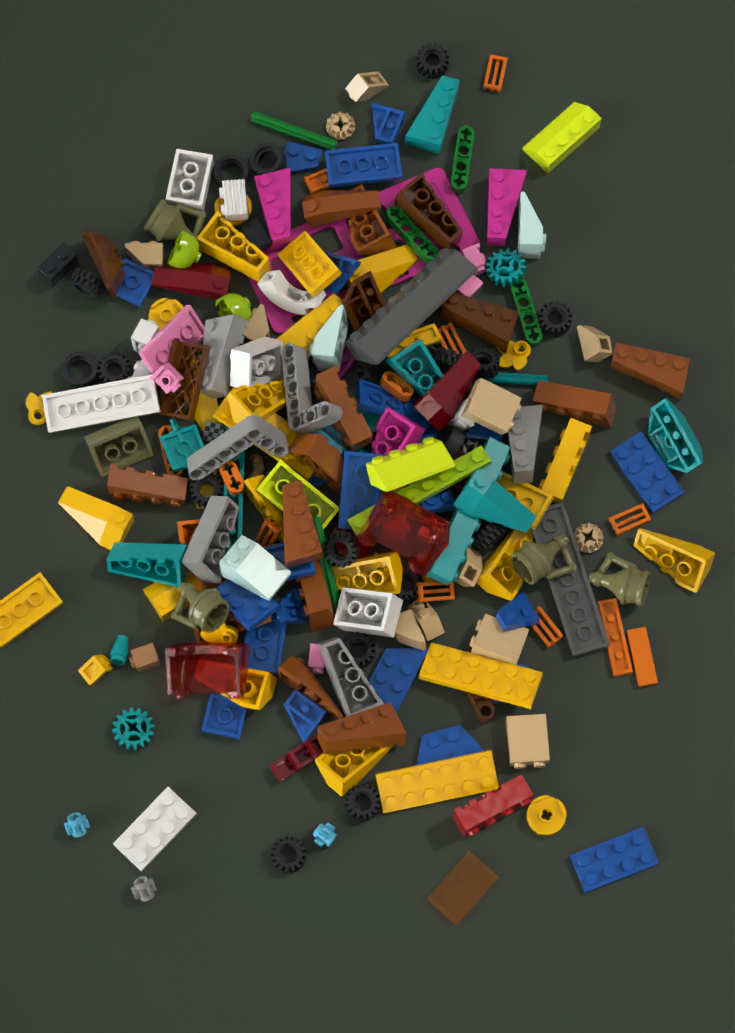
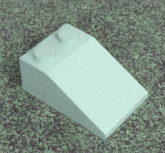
[518,192,546,259]
[310,305,349,373]
[219,535,291,601]

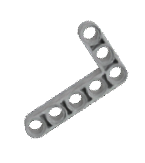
[282,343,343,434]
[187,415,289,480]

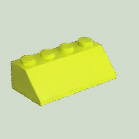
[522,102,602,174]
[365,437,455,492]
[256,460,339,529]

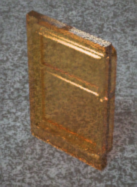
[427,851,499,925]

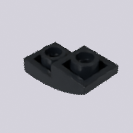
[239,216,272,250]

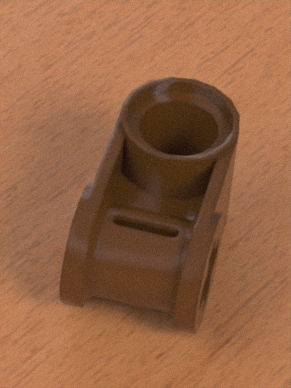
[465,692,495,724]

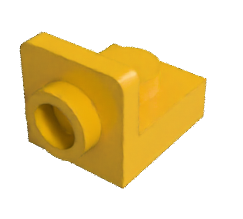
[78,654,113,685]

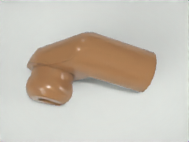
[247,454,265,478]

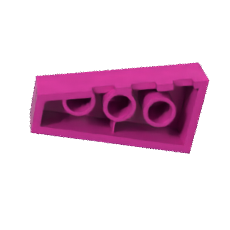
[254,168,291,251]
[486,168,527,247]

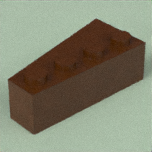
[394,172,463,249]

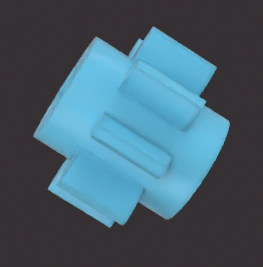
[64,812,90,837]
[313,822,337,848]

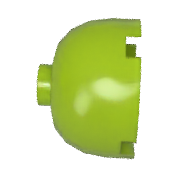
[167,230,201,269]
[215,293,251,321]

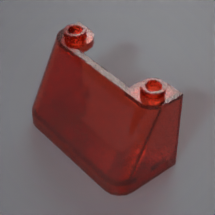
[358,490,450,576]
[165,643,250,699]

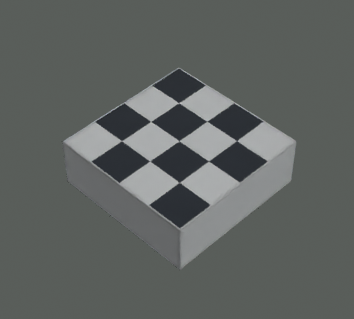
[202,421,225,442]

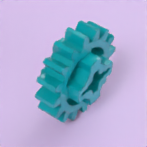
[486,248,526,287]
[112,707,155,751]

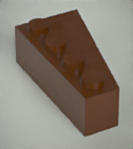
[440,292,519,353]

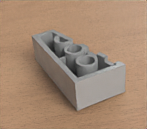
[200,314,249,399]
[506,405,543,484]
[181,496,239,583]
[317,637,384,717]

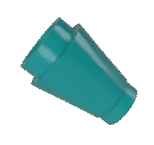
[109,635,129,665]

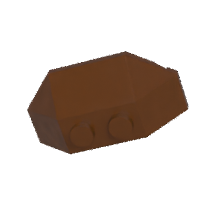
[80,230,126,298]
[342,271,385,332]

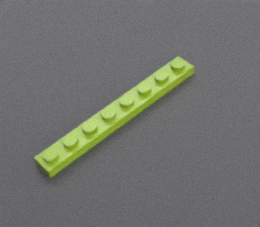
[347,445,492,538]

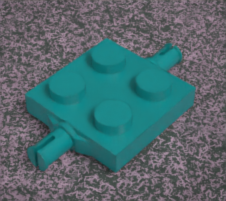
[160,418,204,473]

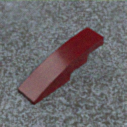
[269,734,324,783]

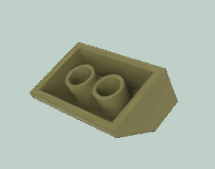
[84,417,154,477]

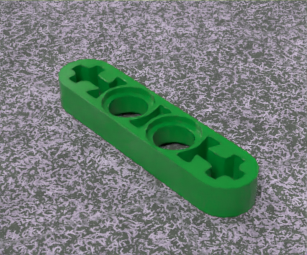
[450,125,474,193]
[385,206,439,264]
[510,278,542,347]

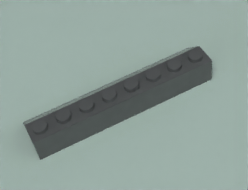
[345,248,478,365]

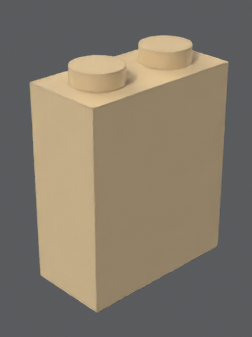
[461,378,521,435]
[469,614,529,665]
[505,714,550,769]

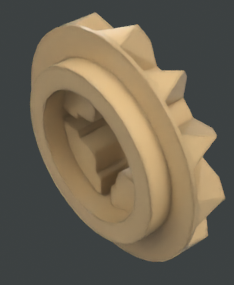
[326,111,355,140]
[574,523,604,553]

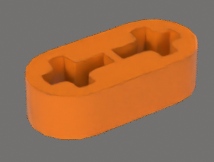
[380,371,414,402]
[219,460,244,495]

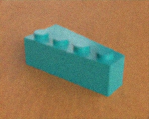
[405,76,460,154]
[385,339,443,397]
[107,542,189,587]

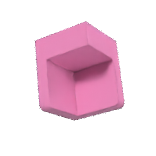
[455,274,483,298]

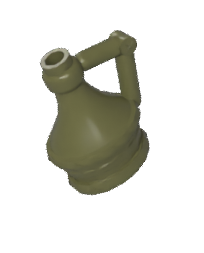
[143,199,206,242]
[511,534,577,585]
[589,552,651,606]
[171,581,229,633]

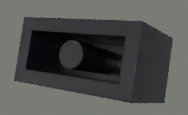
[37,242,79,288]

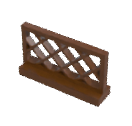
[156,340,211,421]

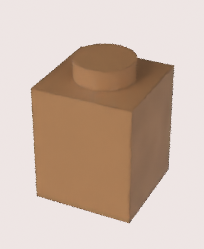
[129,643,160,673]

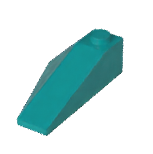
[453,469,537,533]

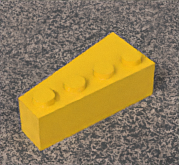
[196,211,271,282]

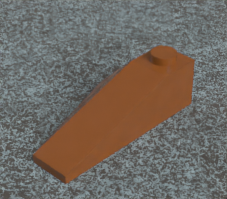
[348,184,397,255]
[278,656,344,720]

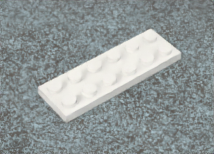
[42,374,161,433]

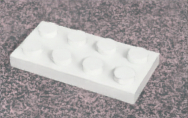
[113,787,197,872]

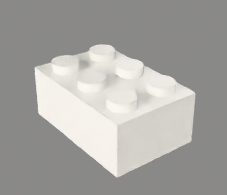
[166,149,214,211]
[230,337,283,388]
[333,587,403,638]

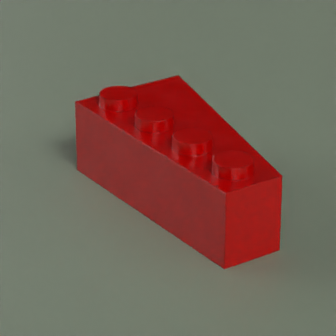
[452,775,534,837]

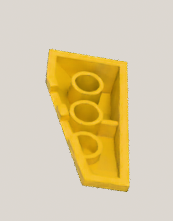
[58,486,135,551]
[476,528,534,601]
[143,572,227,622]

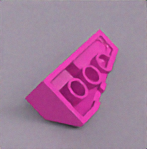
[371,407,425,456]

